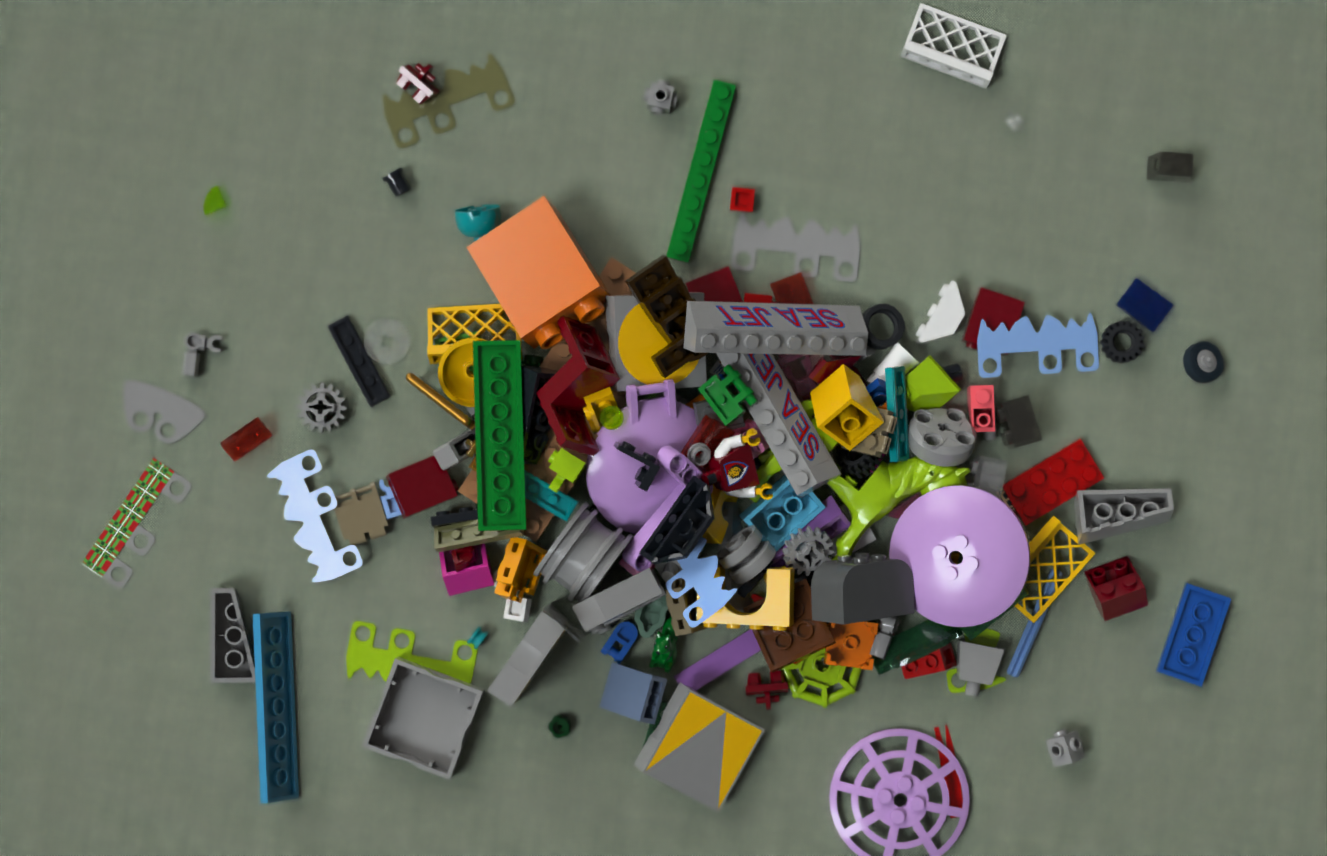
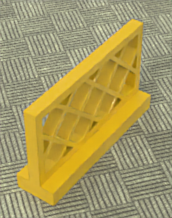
[427,304,523,365]
[1012,516,1096,623]

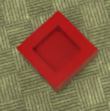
[730,187,755,213]

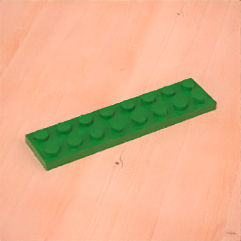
[472,340,526,531]

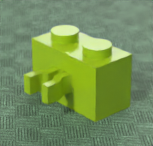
[548,448,586,493]

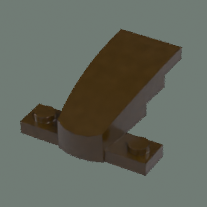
[625,255,708,378]

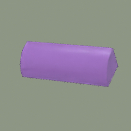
[769,495,851,568]

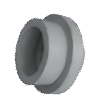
[687,443,711,466]

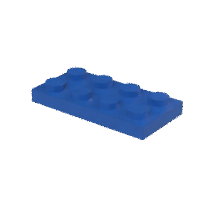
[1156,583,1231,687]

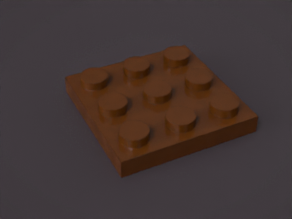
[743,578,836,673]

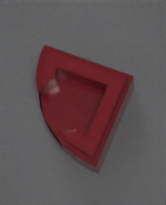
[451,546,476,572]

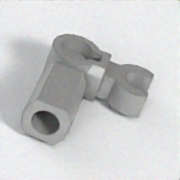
[182,332,223,377]
[870,616,901,660]

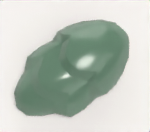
[634,595,668,639]

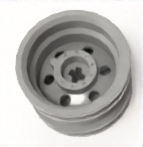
[533,502,633,603]

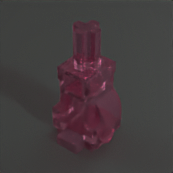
[777,354,817,401]

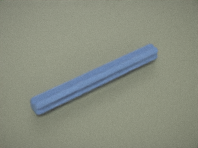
[1007,569,1063,677]

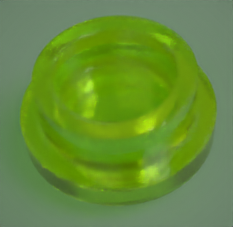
[600,406,624,430]

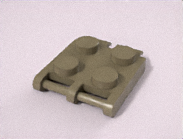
[841,408,898,457]
[330,481,389,545]

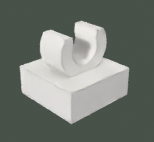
[503,597,532,622]

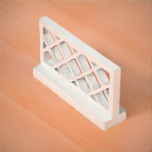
[900,3,1007,89]

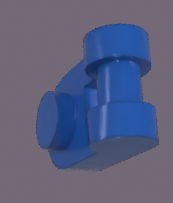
[600,621,638,664]

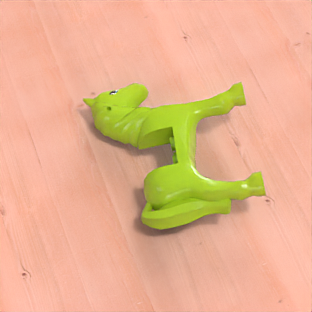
[749,400,971,560]

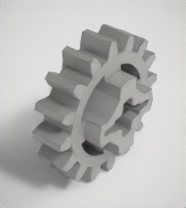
[296,382,348,433]
[782,526,834,576]

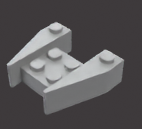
[572,568,666,635]

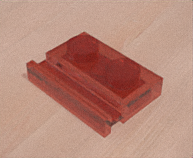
[770,272,814,304]
[680,415,735,471]

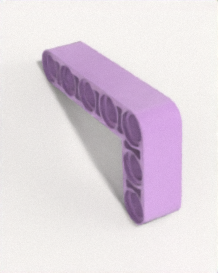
[622,446,713,572]

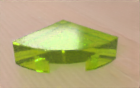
[203,185,227,216]

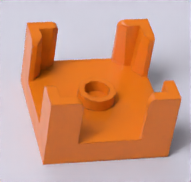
[824,621,878,670]

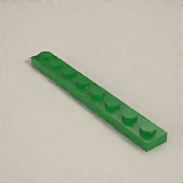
[666,79,736,263]

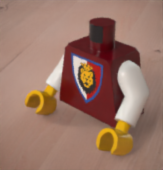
[701,428,773,500]

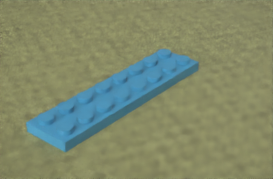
[253,611,299,803]

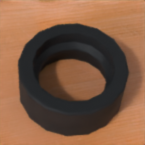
[862,304,905,349]

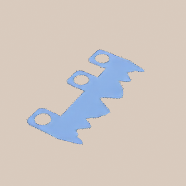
[977,313,1099,378]
[267,449,363,582]
[666,537,738,628]

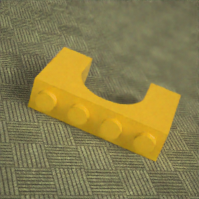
[696,565,795,631]

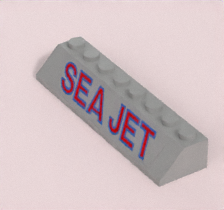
[683,301,868,356]
[716,353,841,498]

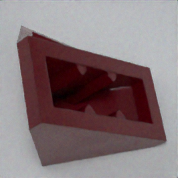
[808,355,861,384]

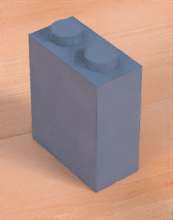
[599,662,667,724]

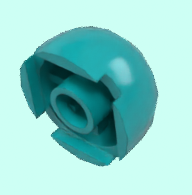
[455,204,501,242]

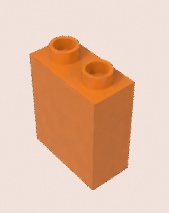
[466,196,611,349]

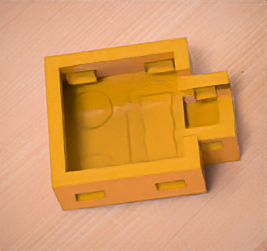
[494,537,548,603]

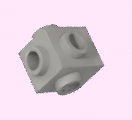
[643,80,678,115]
[1046,728,1086,767]

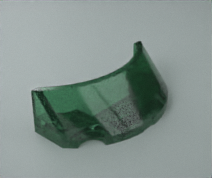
[872,619,963,675]

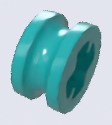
[467,626,488,649]

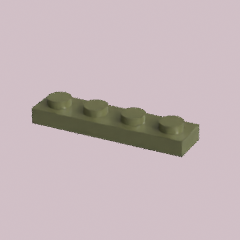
[434,519,524,553]

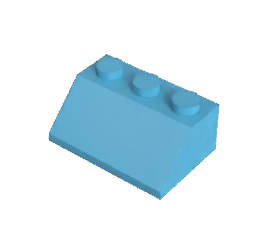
[739,475,826,551]

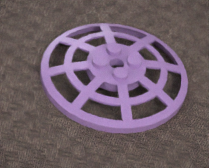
[829,728,970,856]

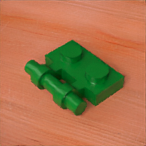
[698,364,758,426]

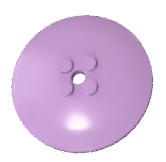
[889,485,1030,627]

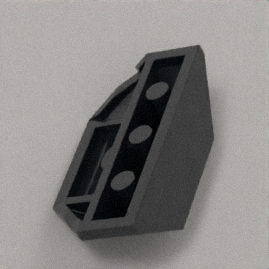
[639,475,715,564]

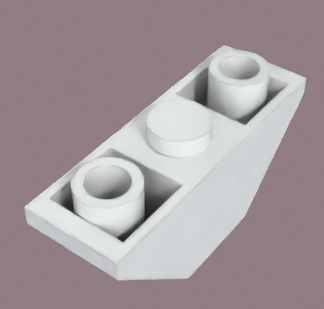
[915,280,965,344]

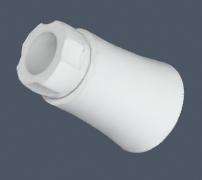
[867,342,920,383]

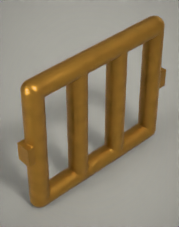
[406,373,475,430]

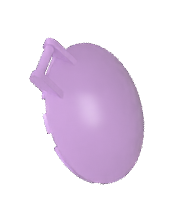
[586,379,717,534]

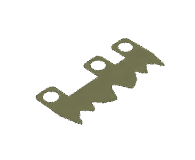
[383,53,515,148]

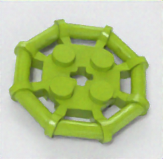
[780,648,862,708]

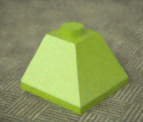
[905,355,961,412]

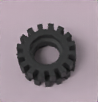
[1100,321,1145,364]
[836,445,882,478]

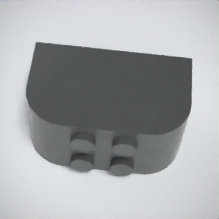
[811,553,914,625]

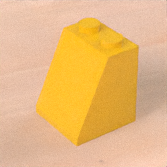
[810,364,884,451]

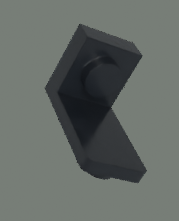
[614,441,660,492]

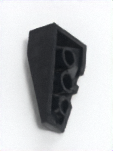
[521,365,558,464]

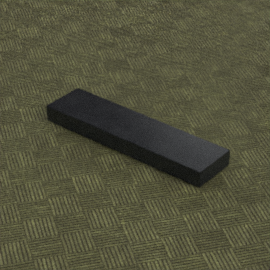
[327,315,391,408]

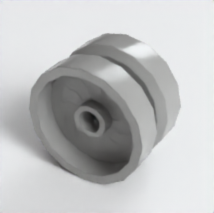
[717,525,776,584]

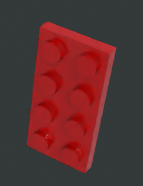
[1000,438,1104,526]

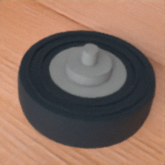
[1183,341,1224,383]

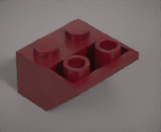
[1084,556,1148,621]

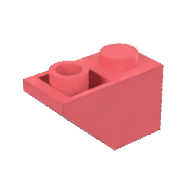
[967,385,995,432]

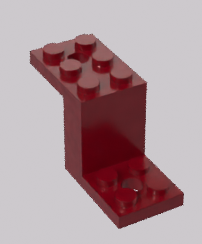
[537,316,620,456]

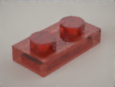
[220,417,273,462]

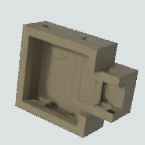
[665,578,708,636]

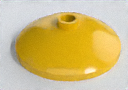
[438,338,487,407]

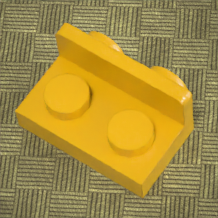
[583,387,620,434]

